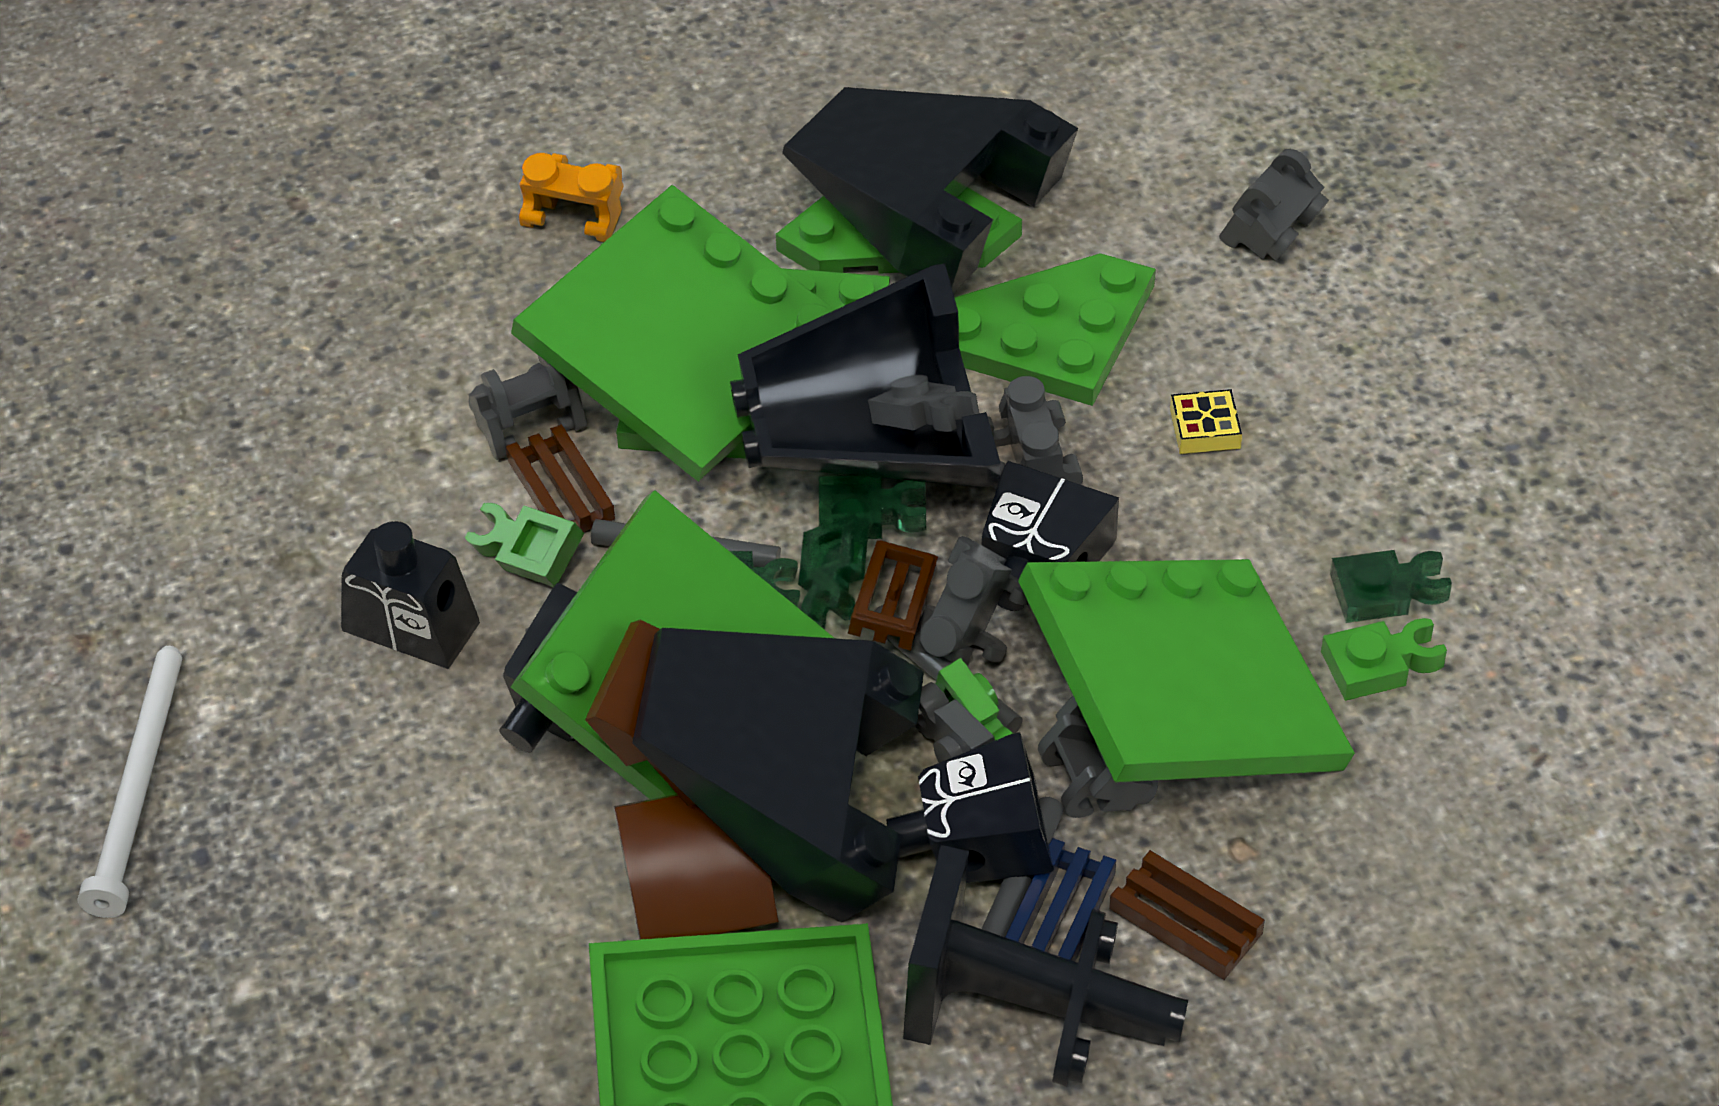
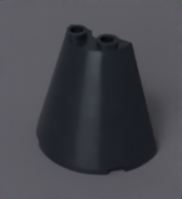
[730,263,1001,487]

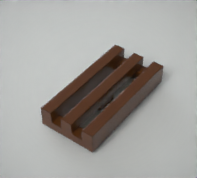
[505,424,615,532]
[848,540,938,651]
[1109,850,1265,980]

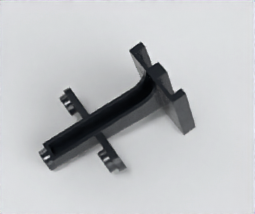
[903,845,1189,1087]

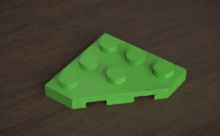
[776,187,1022,274]
[954,253,1156,406]

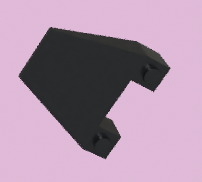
[782,87,1079,294]
[632,628,924,923]

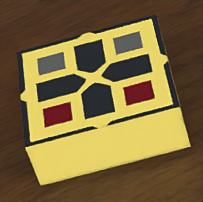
[1170,389,1242,454]

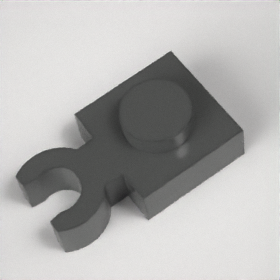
[868,375,979,432]
[915,682,995,763]

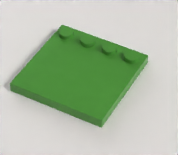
[511,185,835,482]
[511,490,834,799]
[1018,559,1355,782]
[589,923,893,1106]

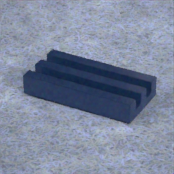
[1005,838,1116,961]

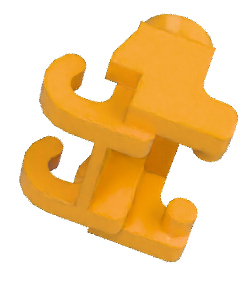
[519,153,624,242]

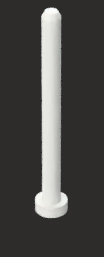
[77,646,182,918]

